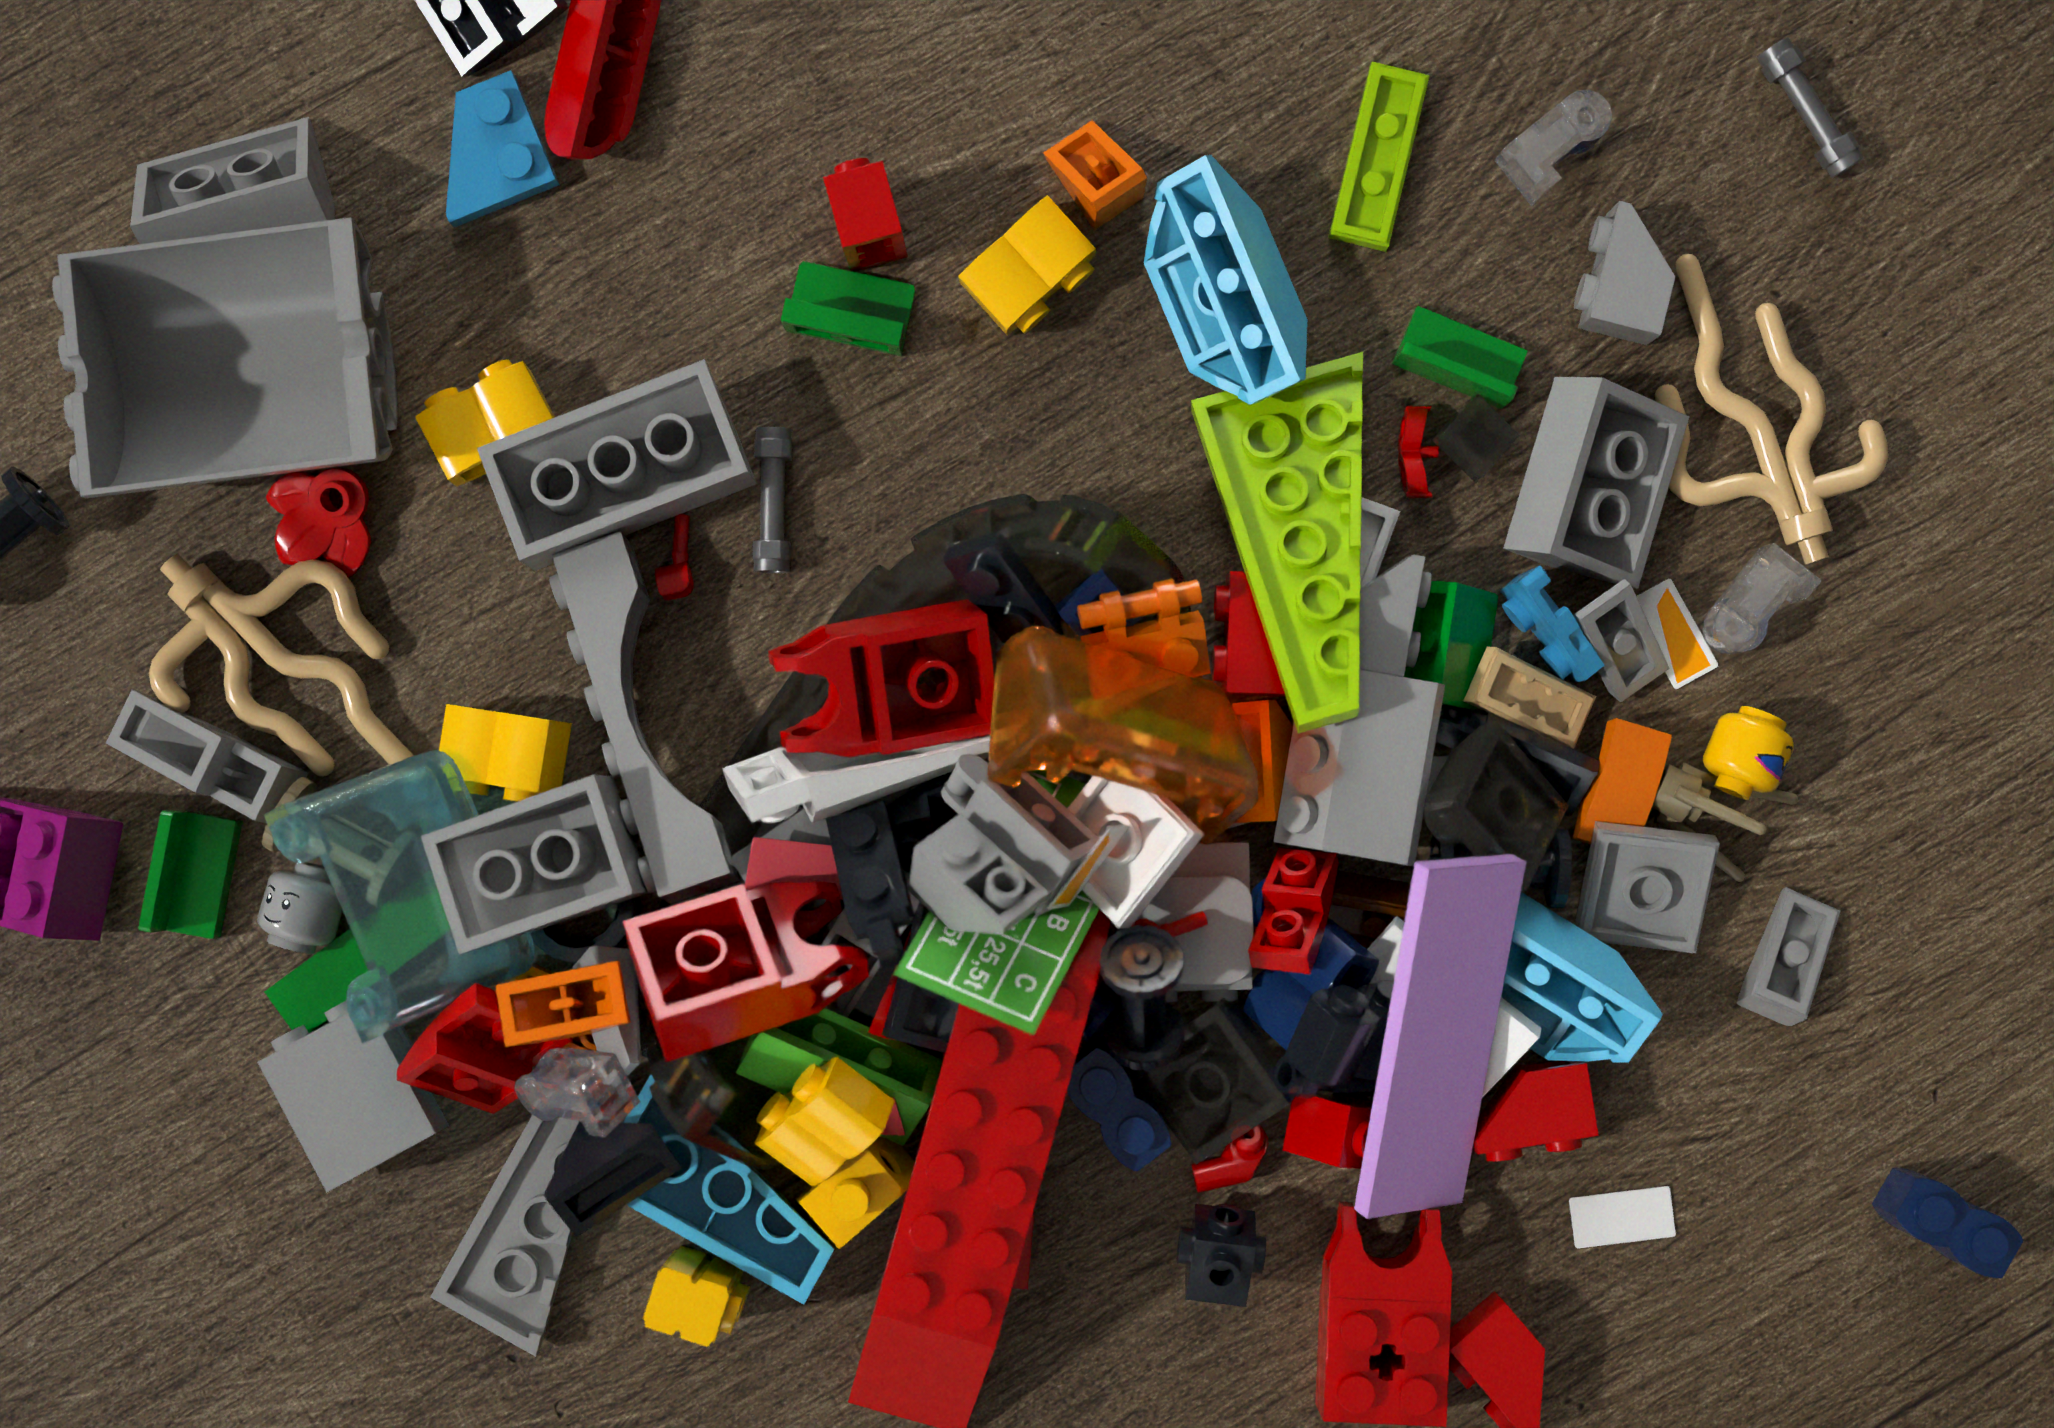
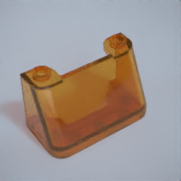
[987,626,1258,845]

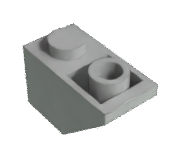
[1574,201,1675,345]
[1359,554,1431,677]
[908,814,1050,935]

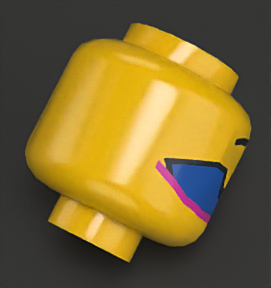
[1703,706,1794,800]

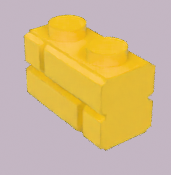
[642,1245,750,1347]

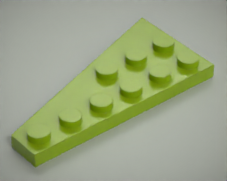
[1191,352,1363,734]

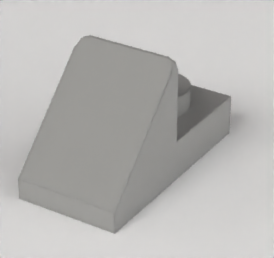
[1573,579,1669,703]

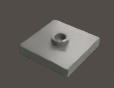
[1575,821,1720,953]

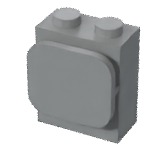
[1137,842,1253,1002]
[257,996,449,1192]

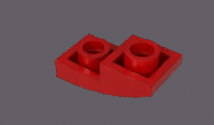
[1248,848,1338,974]

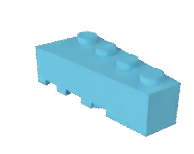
[623,1075,836,1305]

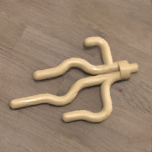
[1655,254,1889,565]
[149,554,428,787]

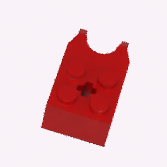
[768,599,1001,758]
[623,881,869,1062]
[1315,1201,1452,1427]

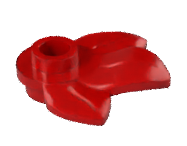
[265,467,371,578]

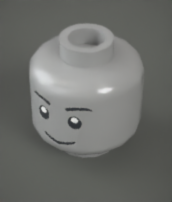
[257,861,347,954]

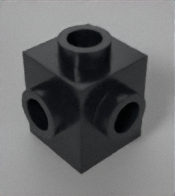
[1177,1203,1266,1307]

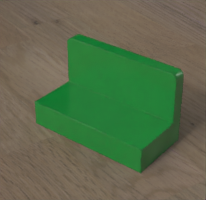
[780,261,916,356]
[1392,305,1528,409]
[1404,581,1498,711]
[138,810,243,939]

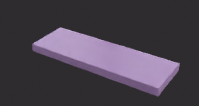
[1354,854,1526,1219]

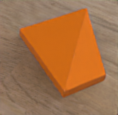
[1221,700,1293,823]

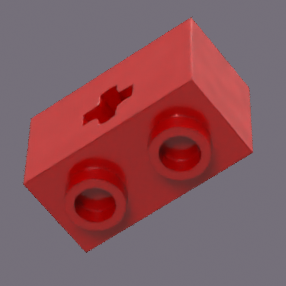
[823,158,908,272]

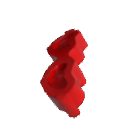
[1398,406,1439,498]

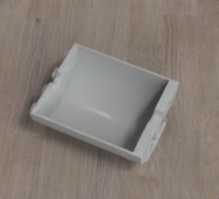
[52,217,397,498]

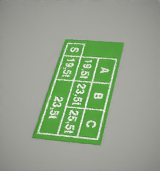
[893,756,1100,1035]

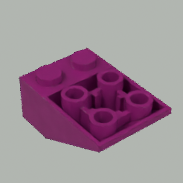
[0,797,124,941]

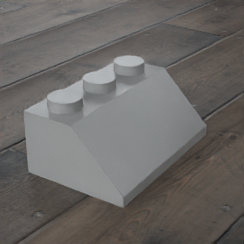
[130,117,335,244]
[1503,377,1689,589]
[1274,669,1445,866]

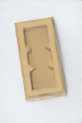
[1464,647,1596,749]

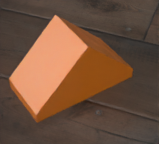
[1043,120,1147,231]
[495,961,631,1047]

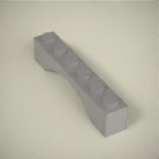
[549,531,739,904]

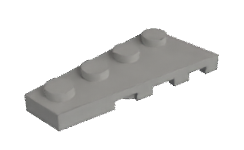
[430,1082,594,1357]

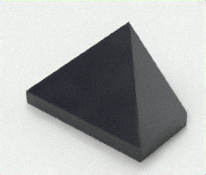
[544,1121,682,1237]

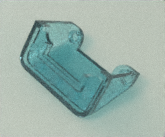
[264,750,535,1044]

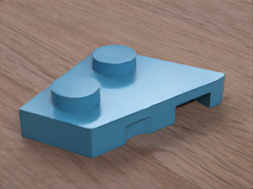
[446,70,560,228]
[1499,565,1605,683]

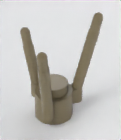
[1652,762,1798,882]

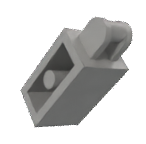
[941,754,1100,916]

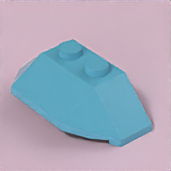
[1144,155,1308,405]
[1501,892,1663,1063]

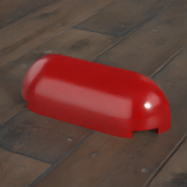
[545,0,661,160]

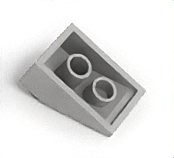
[421,775,649,954]

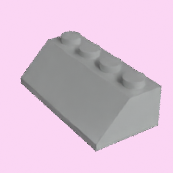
[477,359,757,571]

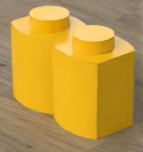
[958,195,1096,335]
[415,359,555,487]
[435,704,572,802]
[754,1057,895,1186]

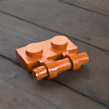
[1077,578,1211,700]

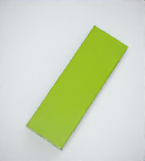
[1328,62,1430,252]

